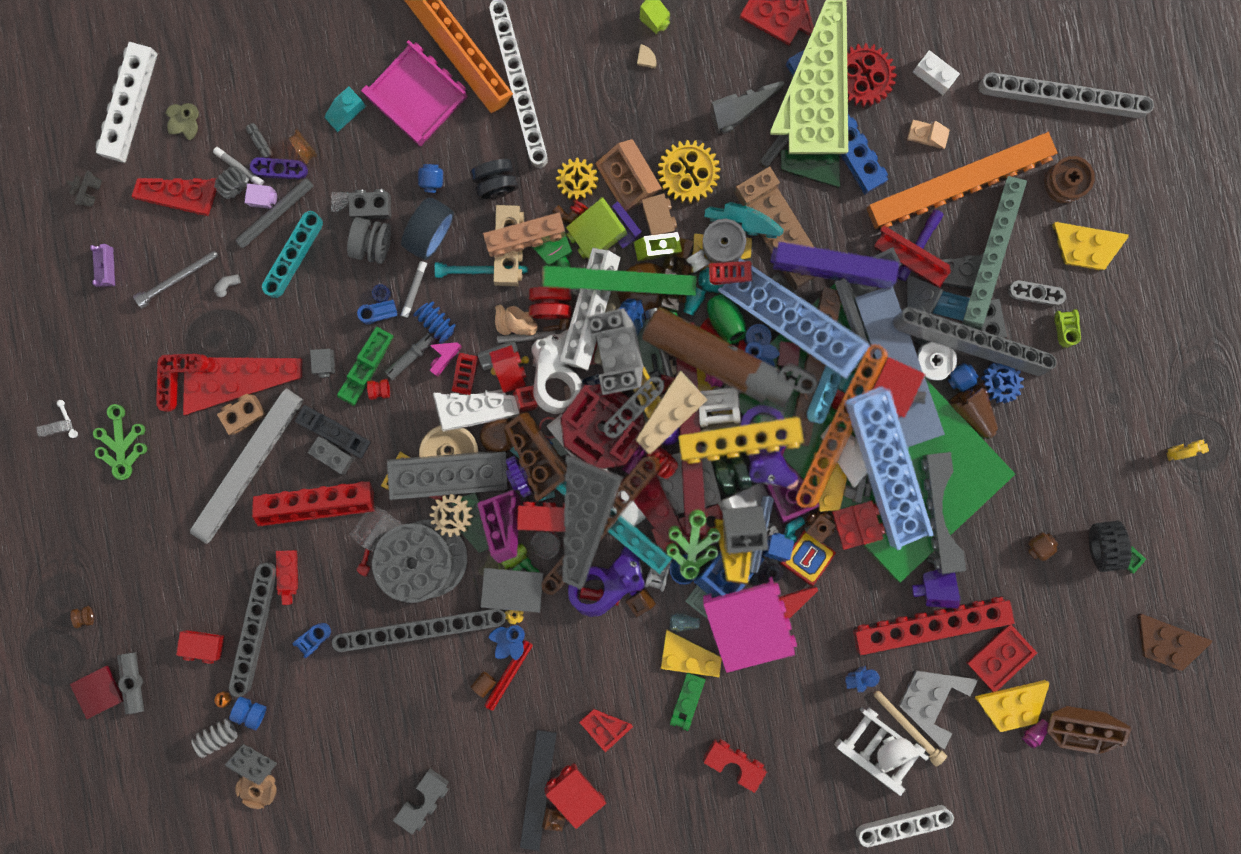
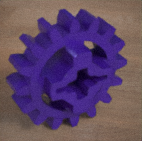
[506,456,533,497]

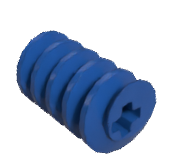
[414,301,456,344]

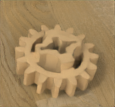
[430,494,473,537]

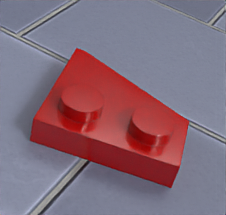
[579,709,633,752]

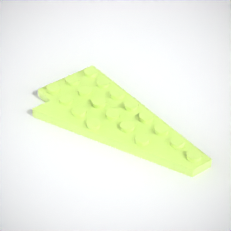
[770,0,848,154]

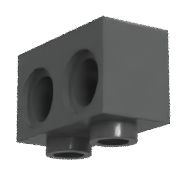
[349,189,391,220]
[981,299,1007,338]
[308,436,355,474]

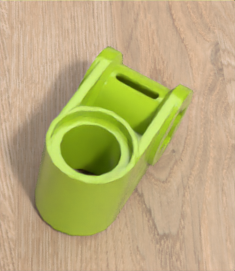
[1055,309,1081,348]

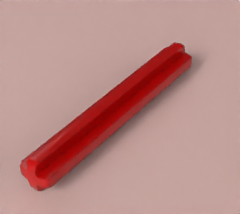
[484,640,533,710]

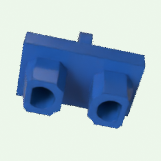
[845,666,880,692]

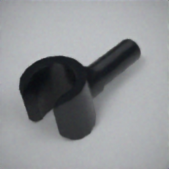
[648,354,662,383]

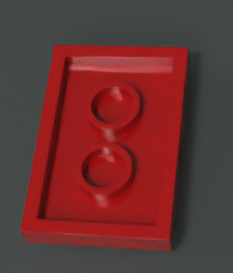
[966,624,1037,692]

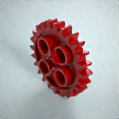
[847,43,897,107]

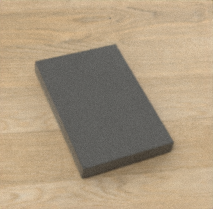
[481,568,543,613]

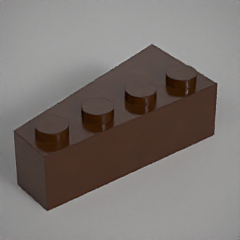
[505,412,567,502]

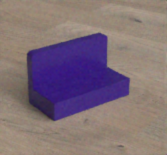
[611,202,641,249]

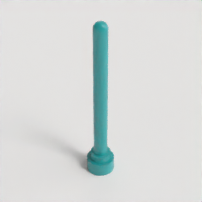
[435,262,528,278]

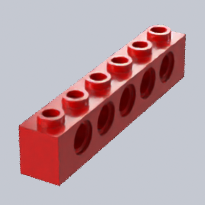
[252,481,374,526]

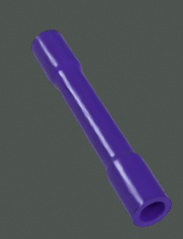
[897,209,944,281]

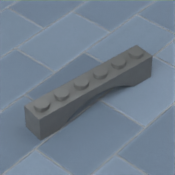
[921,452,966,574]

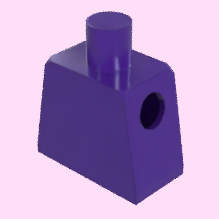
[912,570,960,608]

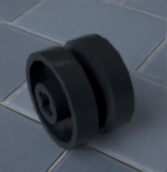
[470,159,519,200]

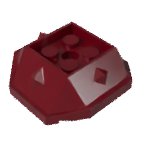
[560,384,645,469]

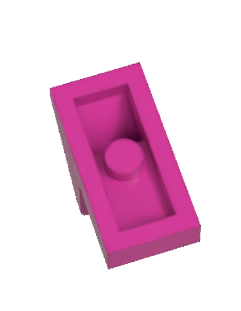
[430,342,462,376]

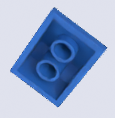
[694,551,764,598]

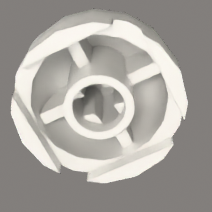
[877,736,919,773]

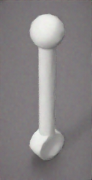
[56,400,78,438]

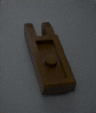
[658,255,684,312]

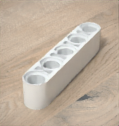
[856,805,954,847]

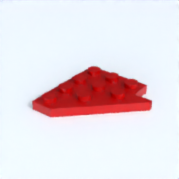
[740,0,814,46]

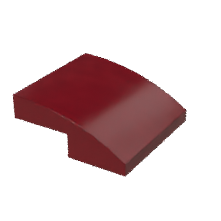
[70,665,124,719]

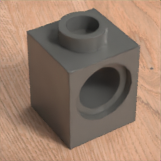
[310,349,335,378]

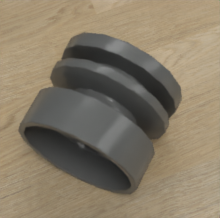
[347,217,391,264]

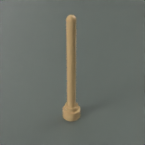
[874,691,947,767]

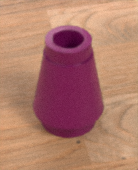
[1022,719,1049,749]

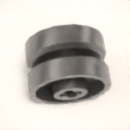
[703,219,746,263]

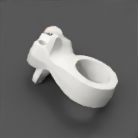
[531,329,583,414]

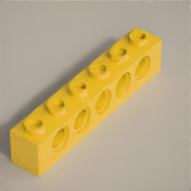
[679,417,804,464]

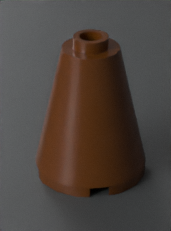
[949,383,998,439]

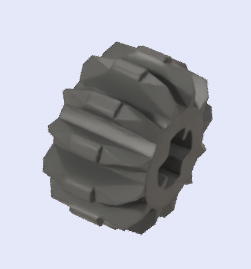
[214,166,249,199]

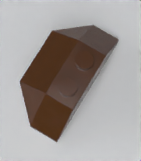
[1047,706,1131,754]

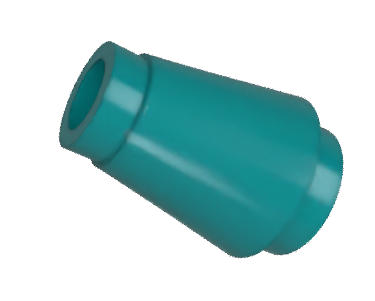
[683,287,706,316]

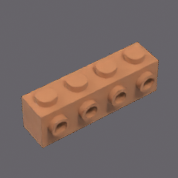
[483,212,565,257]

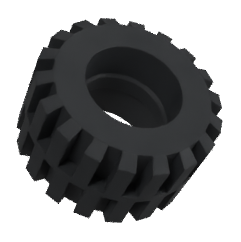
[1089,520,1132,572]

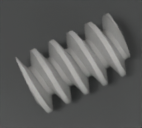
[192,718,238,758]

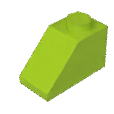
[640,0,670,34]
[634,233,682,261]

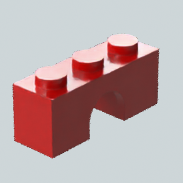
[703,739,767,793]

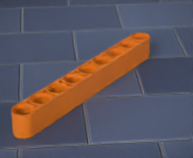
[796,344,888,508]

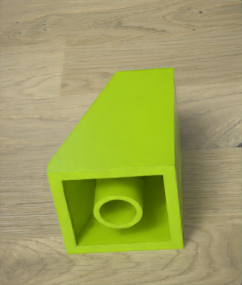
[566,197,628,259]

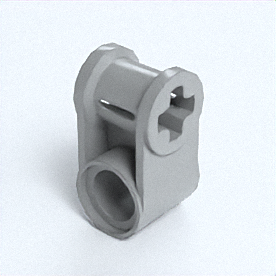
[645,561,671,592]

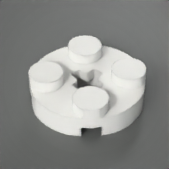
[917,341,957,380]

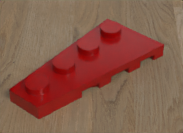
[132,178,217,217]

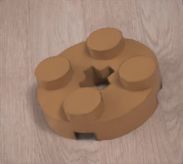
[235,775,277,809]

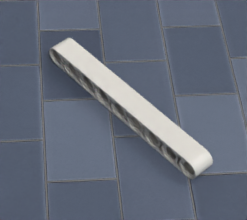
[490,0,548,168]

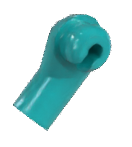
[784,516,805,543]

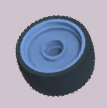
[401,197,454,260]

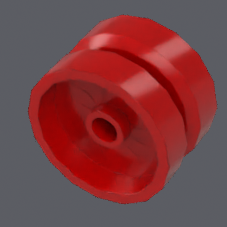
[529,287,571,320]

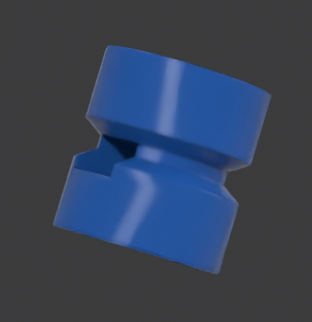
[744,324,771,352]
[229,696,267,731]

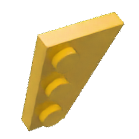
[814,452,847,511]
[714,519,751,584]
[661,629,722,677]

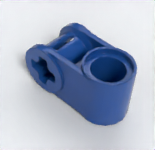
[292,623,331,659]

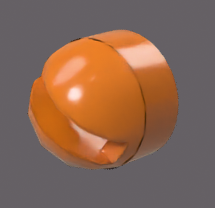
[214,691,232,708]

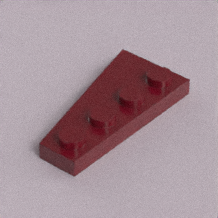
[620,466,685,543]

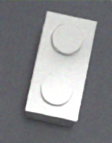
[913,50,960,95]

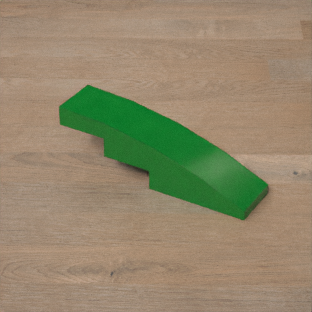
[337,327,394,406]

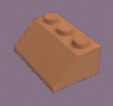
[595,139,662,212]

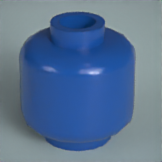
[418,164,443,192]
[948,363,979,392]

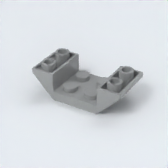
[586,308,643,394]

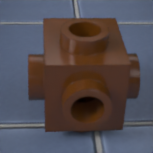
[803,508,836,543]

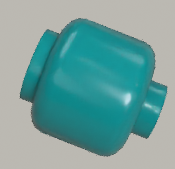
[698,267,728,293]

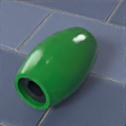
[707,294,747,344]

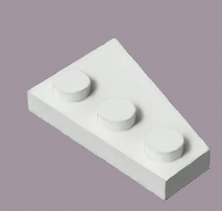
[821,424,867,488]

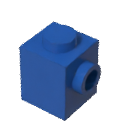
[762,533,794,562]

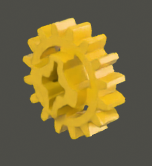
[556,158,598,201]

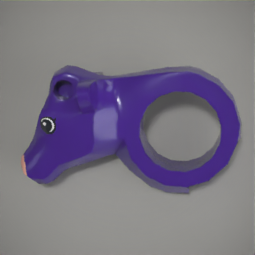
[740,405,798,489]
[568,545,645,617]

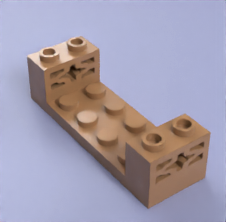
[734,166,816,290]

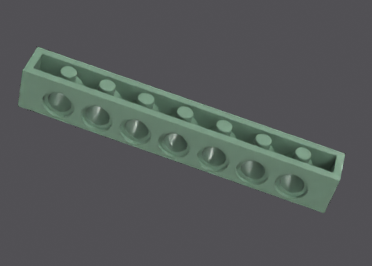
[962,176,1027,330]

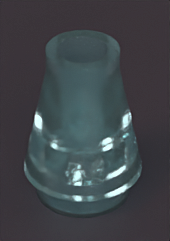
[670,613,700,632]

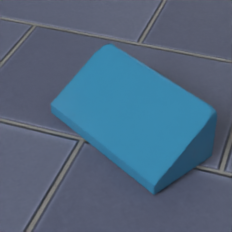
[933,291,970,321]

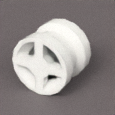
[686,249,711,273]

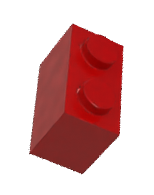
[489,345,527,393]
[176,630,224,664]

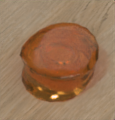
[289,130,317,165]

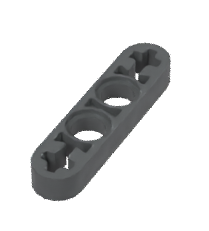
[604,377,664,438]

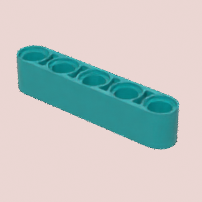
[262,211,323,298]

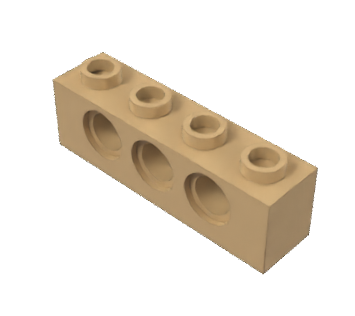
[494,205,524,286]

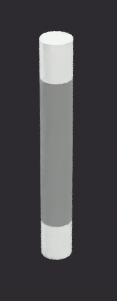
[213,147,264,185]
[401,261,427,318]

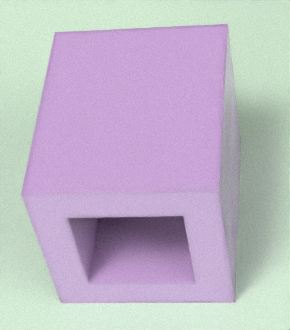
[245,183,277,209]

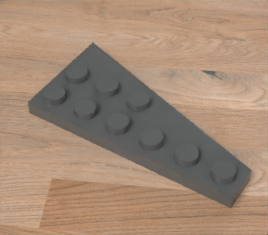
[563,455,623,589]

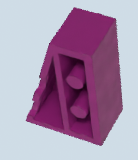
[477,490,521,563]

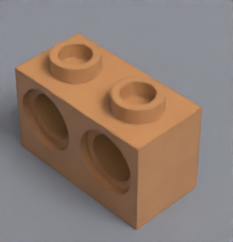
[217,394,267,435]

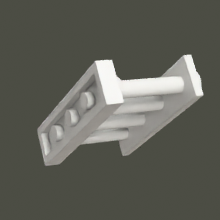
[834,707,929,796]

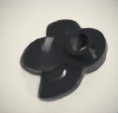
[749,556,783,585]

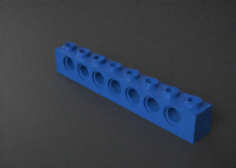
[786,50,888,195]

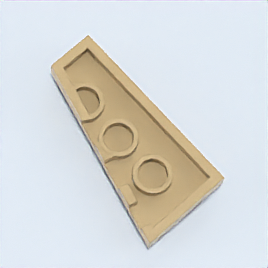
[635,371,707,454]

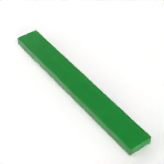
[542,266,696,296]

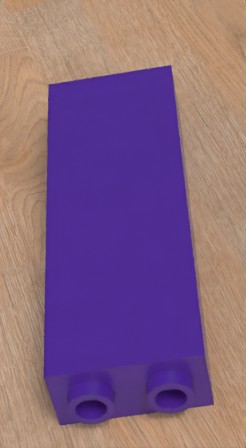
[770,242,899,289]

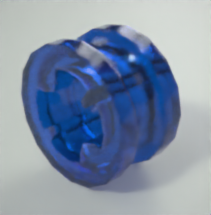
[372,284,390,302]

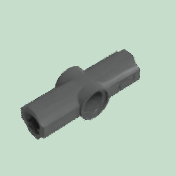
[117,652,144,714]

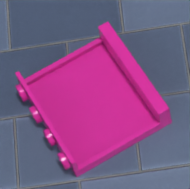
[361,40,467,147]
[703,577,797,673]

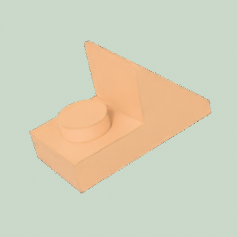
[907,120,949,149]

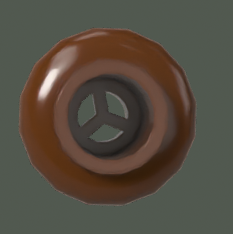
[1027,532,1058,561]

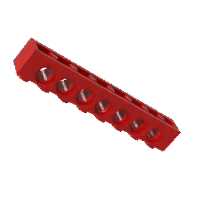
[853,596,1015,655]

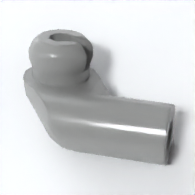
[214,274,240,298]

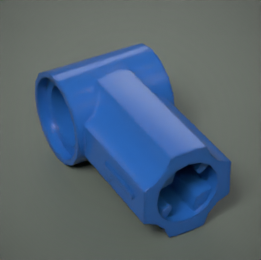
[357,300,398,324]

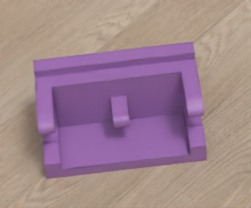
[90,244,115,287]

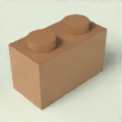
[641,194,677,236]

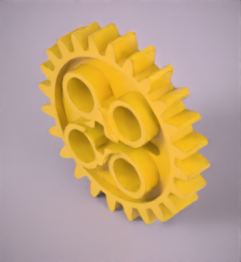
[658,140,720,204]

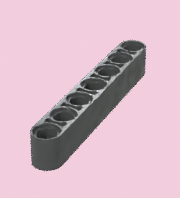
[229,562,277,697]

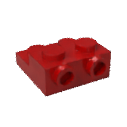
[832,501,885,550]

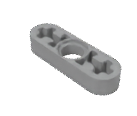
[1008,281,1066,306]

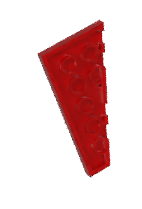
[183,358,302,416]

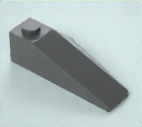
[709,81,785,134]

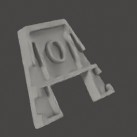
[898,670,978,750]

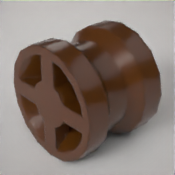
[70,606,94,628]

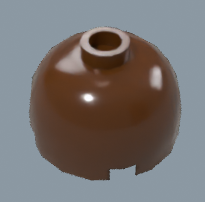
[480,419,513,454]

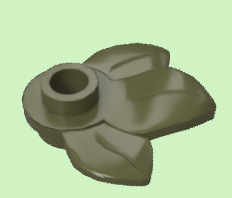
[166,103,199,140]

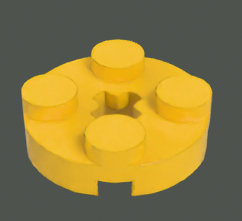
[1166,439,1209,461]

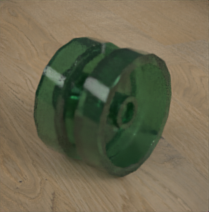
[712,453,752,497]

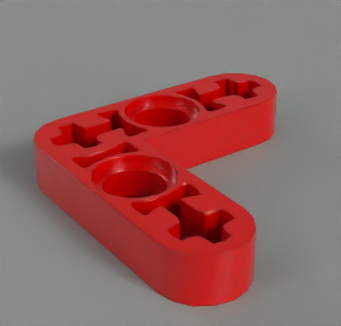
[156,354,209,412]

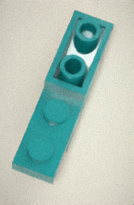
[704,202,784,239]

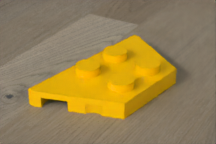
[1053,222,1128,270]
[975,680,1049,732]

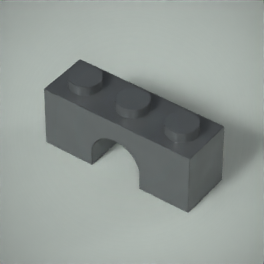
[393,768,449,835]

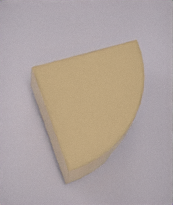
[637,45,656,68]

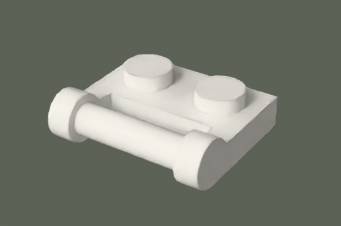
[699,388,741,427]

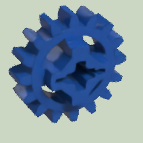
[981,363,1024,404]

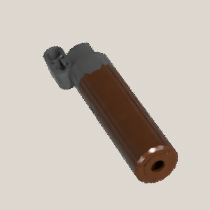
[642,307,817,407]

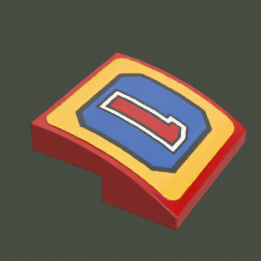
[780,530,836,586]

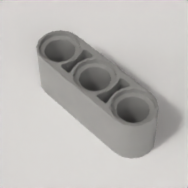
[717,483,768,512]

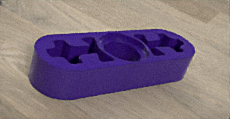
[250,158,308,180]

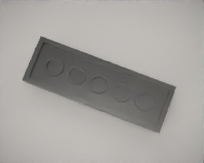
[387,451,508,500]

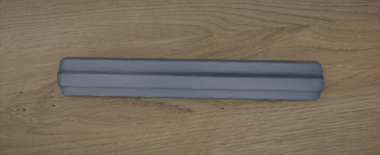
[749,496,774,573]

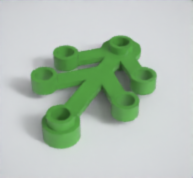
[93,404,147,480]
[666,510,720,579]

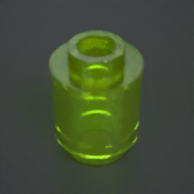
[501,543,528,569]

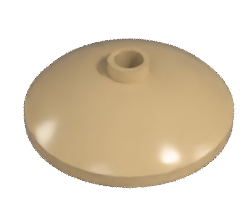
[419,425,478,457]

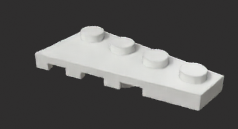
[433,393,520,432]

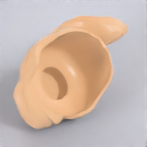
[495,304,538,336]

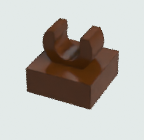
[542,808,565,832]

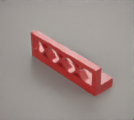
[874,226,951,288]

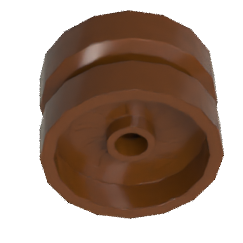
[1044,156,1095,203]

